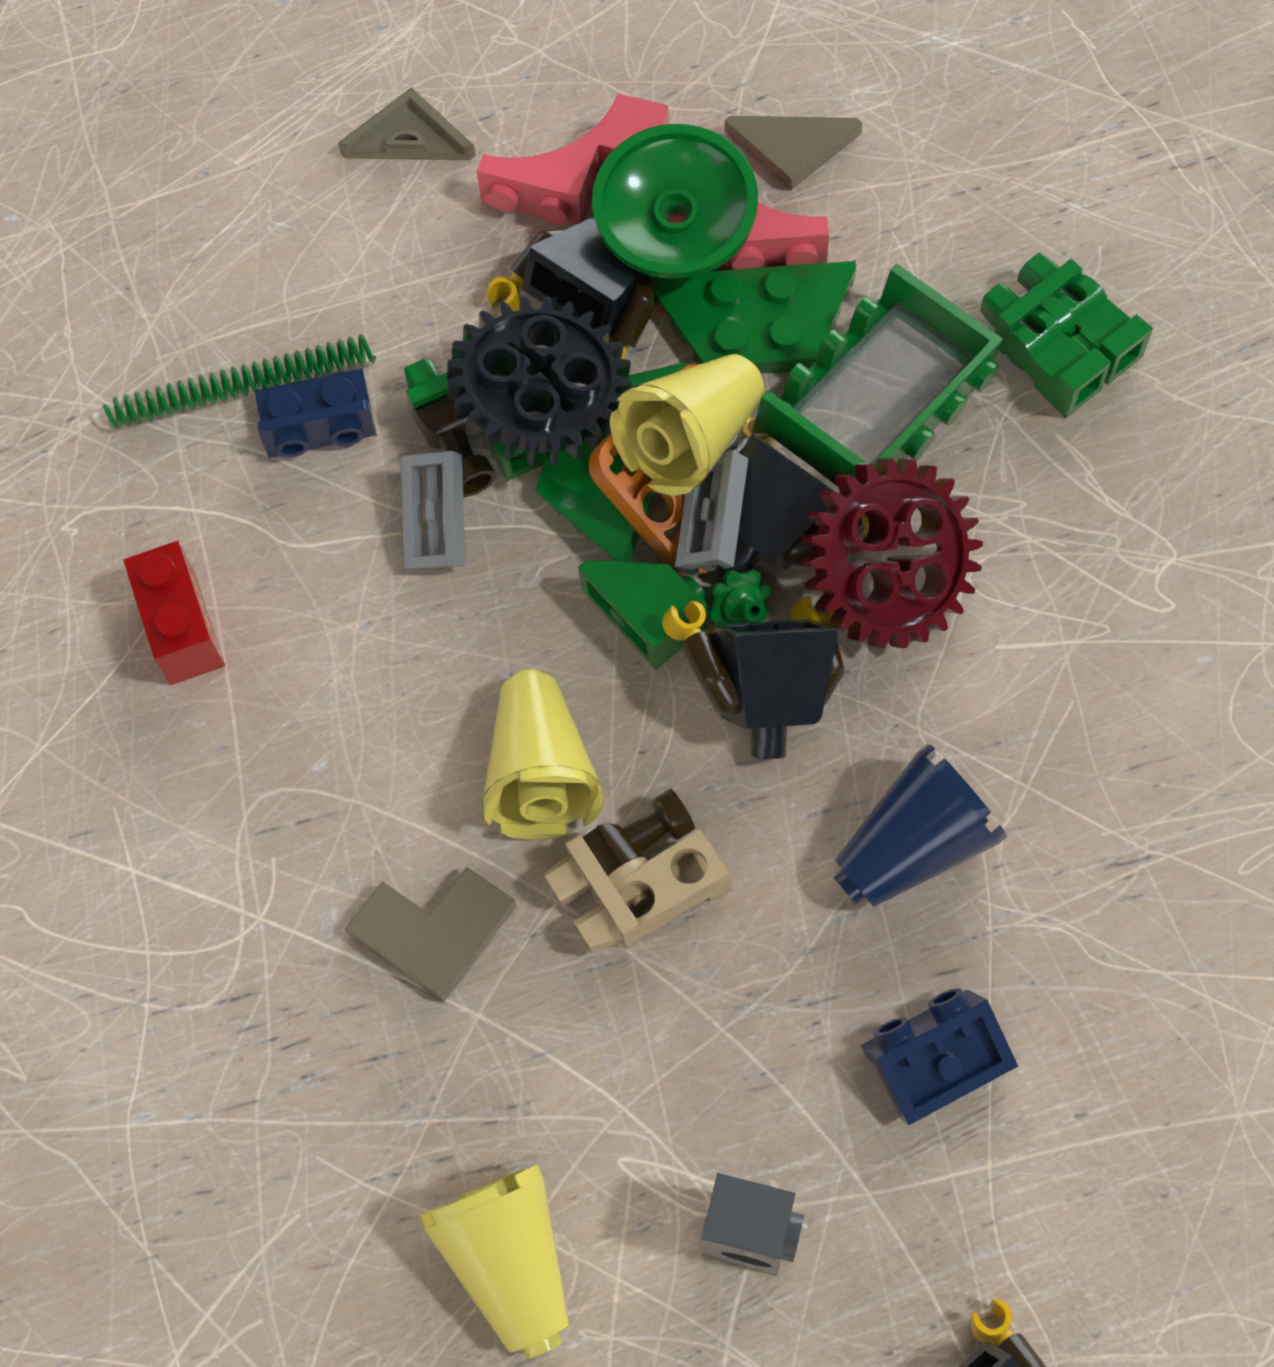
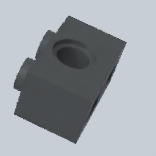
[701,1173,805,1276]

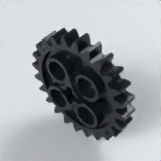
[447,296,632,465]

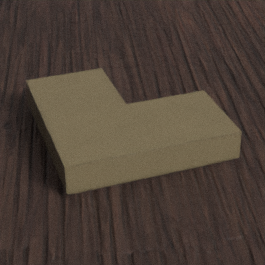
[345,867,517,1002]

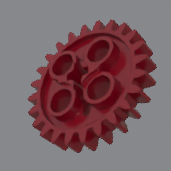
[799,458,983,648]

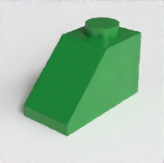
[578,559,709,669]

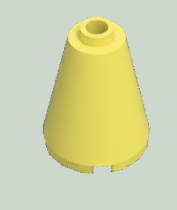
[610,354,765,496]
[482,669,604,840]
[418,1163,570,1359]

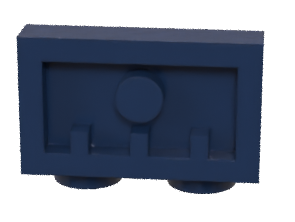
[255,368,377,458]
[861,988,1019,1125]

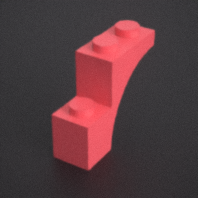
[476,93,669,225]
[667,202,829,271]

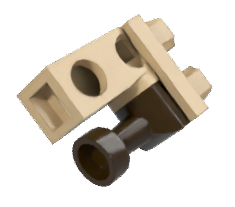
[544,788,731,954]

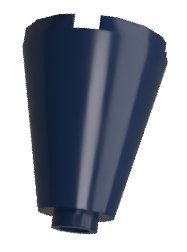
[833,744,1007,907]

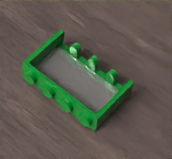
[752,263,1003,486]

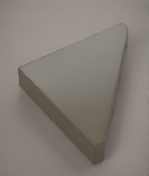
[338,87,476,160]
[725,116,862,190]

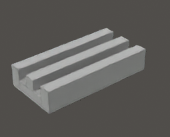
[675,450,748,575]
[401,451,465,571]

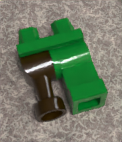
[404,350,547,497]

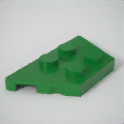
[650,260,856,374]
[535,363,690,562]

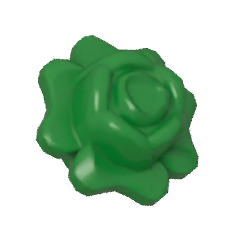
[708,570,771,624]

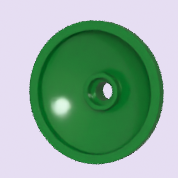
[592,124,758,279]

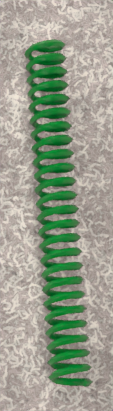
[103,334,376,429]

